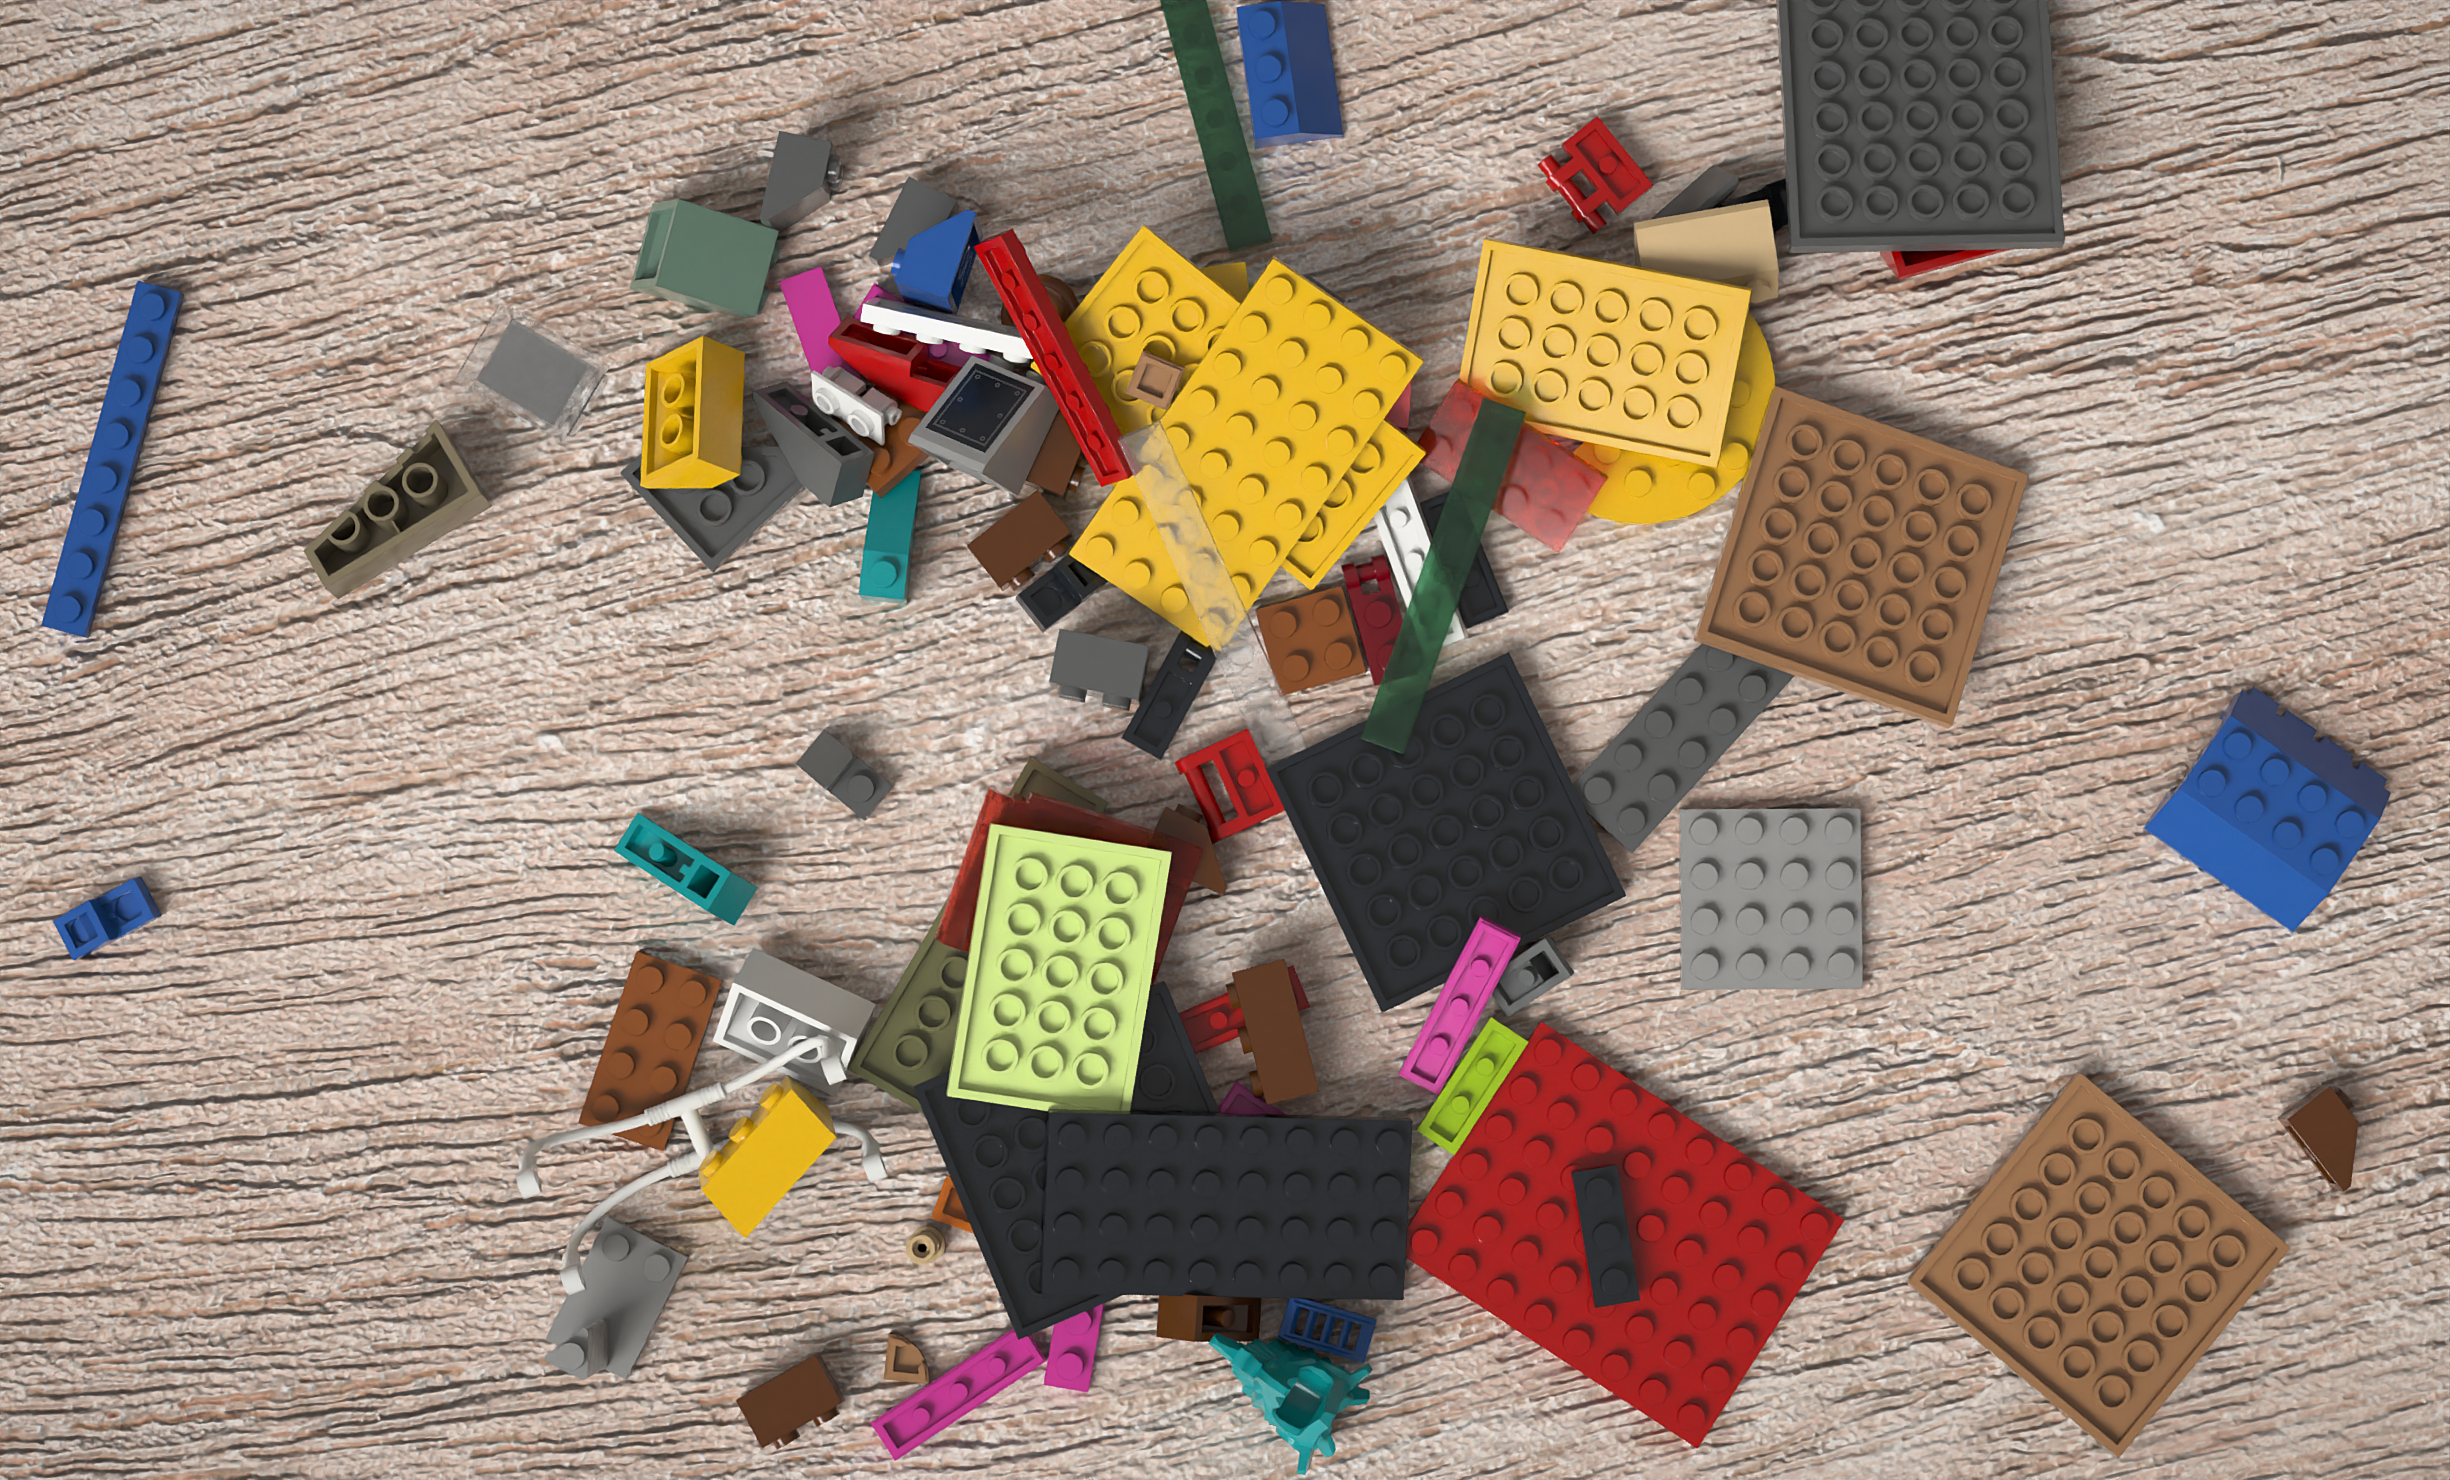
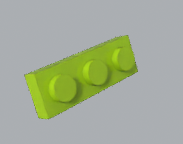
[1416,1017,1528,1155]

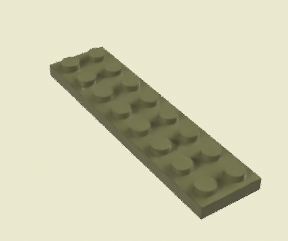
[848,757,1109,1114]

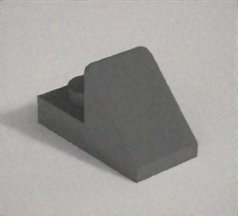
[796,729,894,821]
[1492,936,1575,1017]

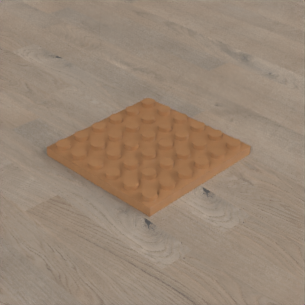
[1693,386,2029,728]
[1905,1072,2291,1458]

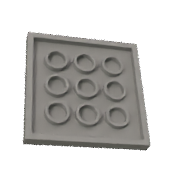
[1679,808,1863,990]

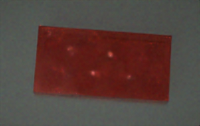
[1417,379,1609,554]

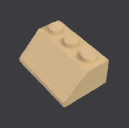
[1634,199,1779,303]

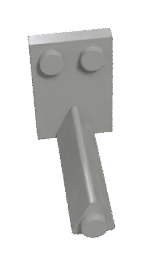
[545,1216,689,1380]

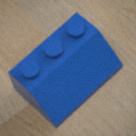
[1236,1,1343,149]
[891,209,983,315]

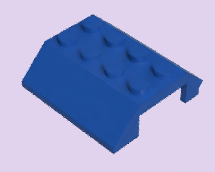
[2143,687,2391,932]

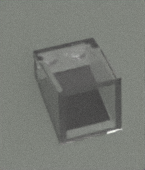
[454,304,610,443]

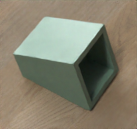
[630,199,780,319]

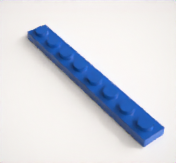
[41,281,184,638]

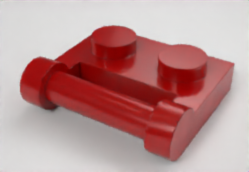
[1175,728,1285,844]

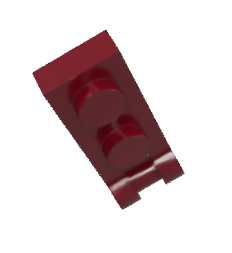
[1340,553,1418,687]

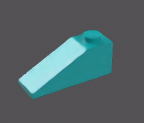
[859,470,922,604]
[614,812,758,926]

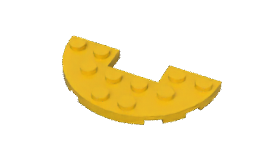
[1541,311,1775,525]

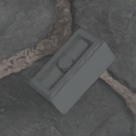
[1650,166,1739,220]

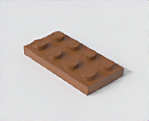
[578,951,724,1152]

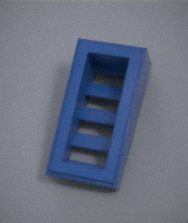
[1277,1298,1377,1363]

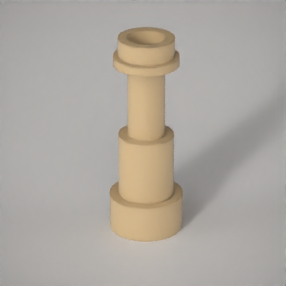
[906,1226,946,1264]

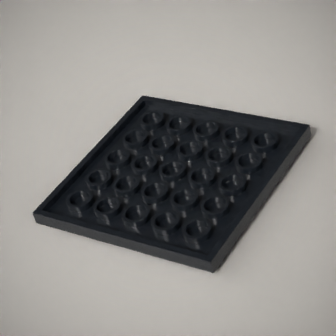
[1265,652,1626,1013]
[913,981,1220,1340]

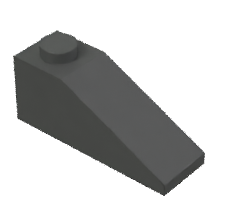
[752,381,875,507]

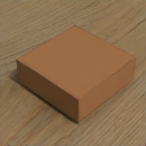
[1125,349,1185,410]

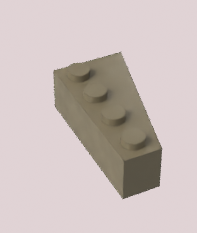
[303,420,492,599]

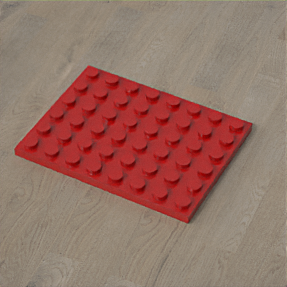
[1406,1021,1844,1449]

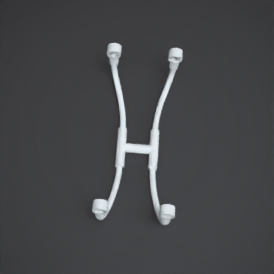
[515,1035,888,1296]

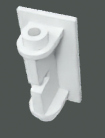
[811,366,902,445]

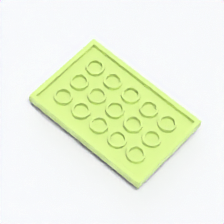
[946,823,1172,1111]

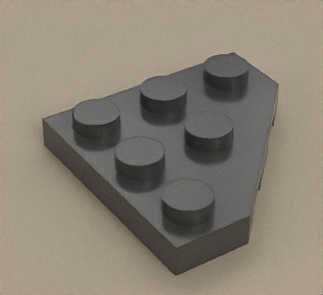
[620,446,805,572]

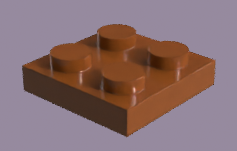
[835,385,930,499]
[1255,585,1366,697]

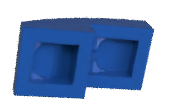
[53,876,162,961]

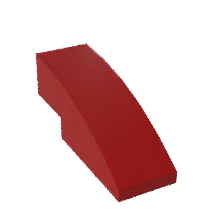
[828,316,963,413]

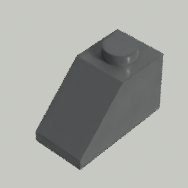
[869,177,959,267]

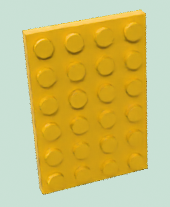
[1453,237,1753,468]

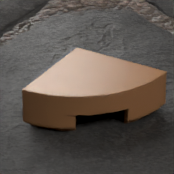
[884,1333,930,1384]

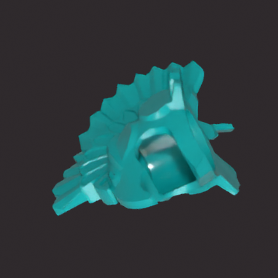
[1209,1333,1373,1475]

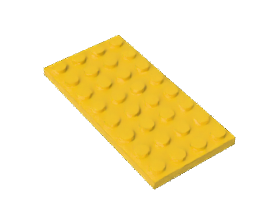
[1030,224,1426,591]
[1069,256,1424,650]

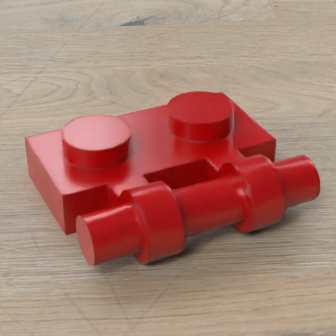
[1537,116,1654,235]

